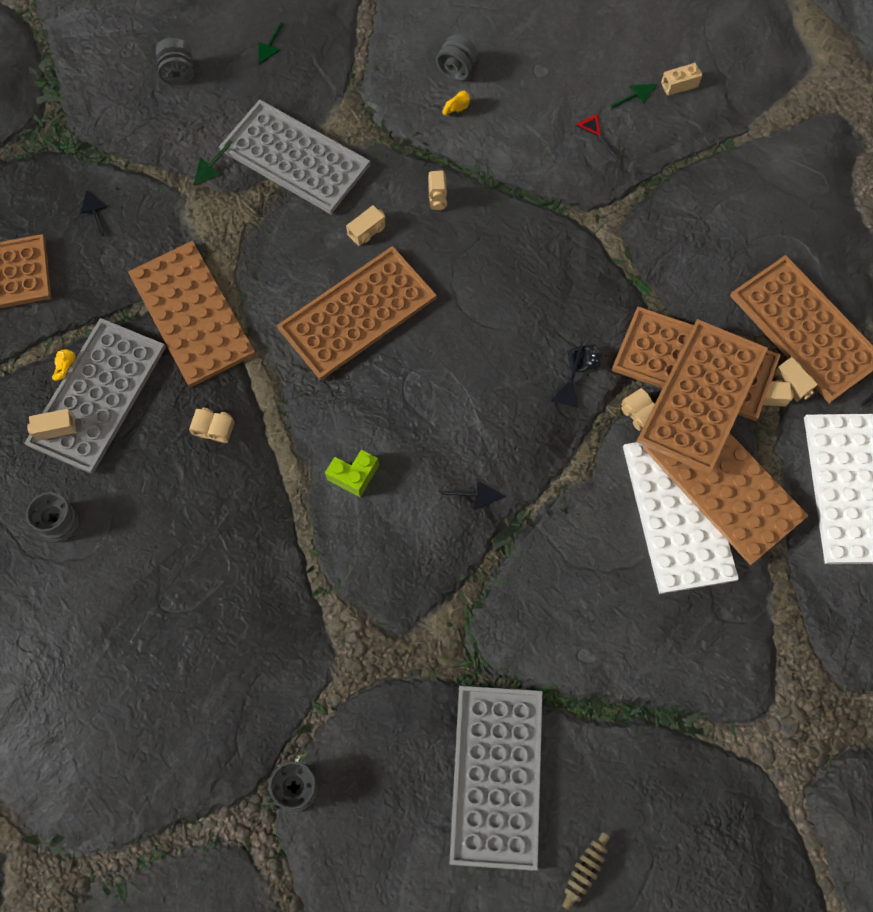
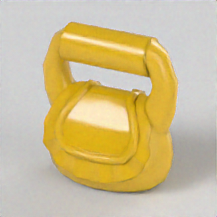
[442,90,470,115]
[52,349,76,381]

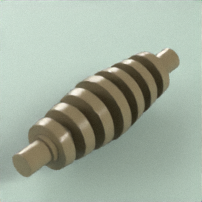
[562,832,610,911]

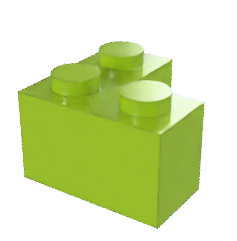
[325,450,379,497]

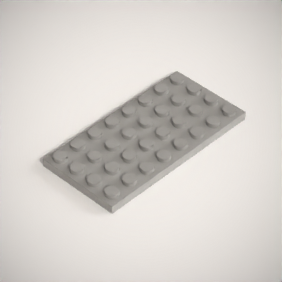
[219,99,370,214]
[24,318,166,475]
[449,686,542,871]

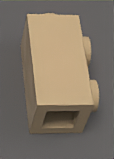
[661,63,702,96]
[346,206,385,246]
[773,357,818,402]
[763,380,793,407]
[27,409,76,441]

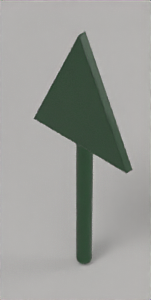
[258,22,283,64]
[610,84,657,108]
[193,141,232,185]

